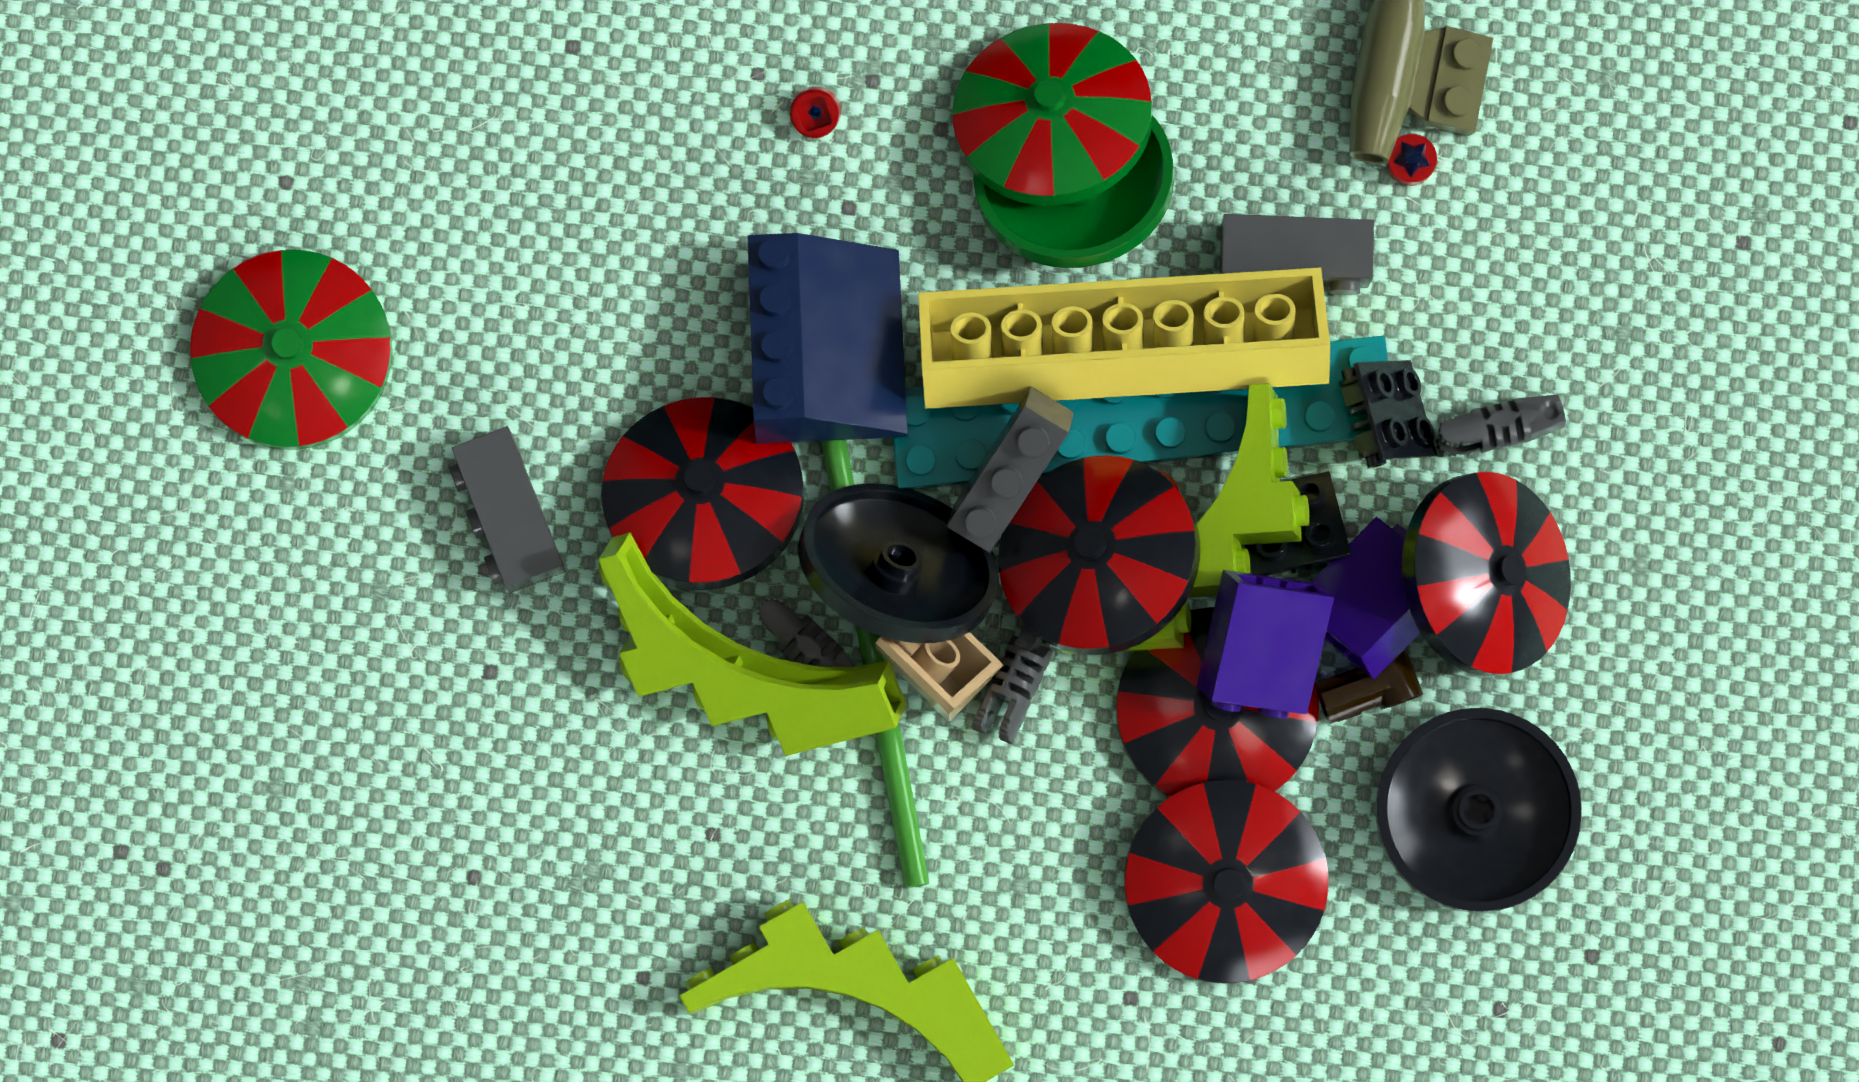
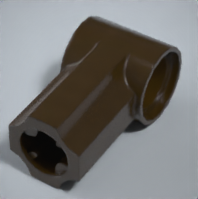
[1315,648,1423,724]

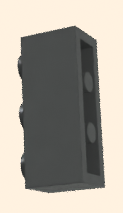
[1219,214,1374,295]
[946,386,1074,553]
[448,426,566,594]

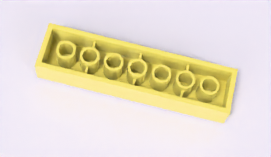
[918,267,1330,409]

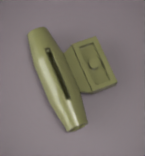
[1349,0,1493,164]

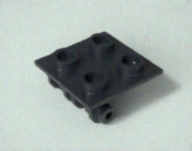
[1339,360,1437,469]
[1244,471,1351,576]

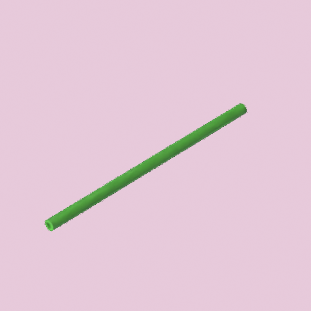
[821,440,930,888]

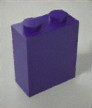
[1310,516,1420,680]
[1196,570,1334,718]

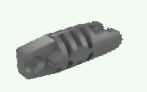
[1436,395,1566,457]
[757,598,855,667]
[971,624,1053,744]

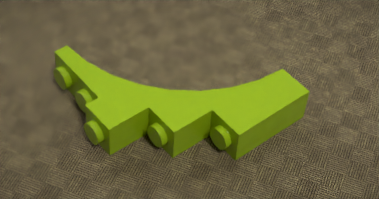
[1059,383,1309,654]
[598,533,907,756]
[679,899,1014,1082]

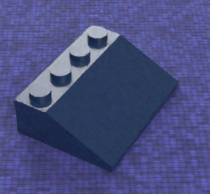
[747,233,908,444]

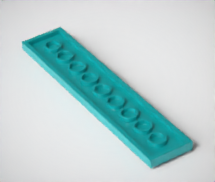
[893,335,1388,490]

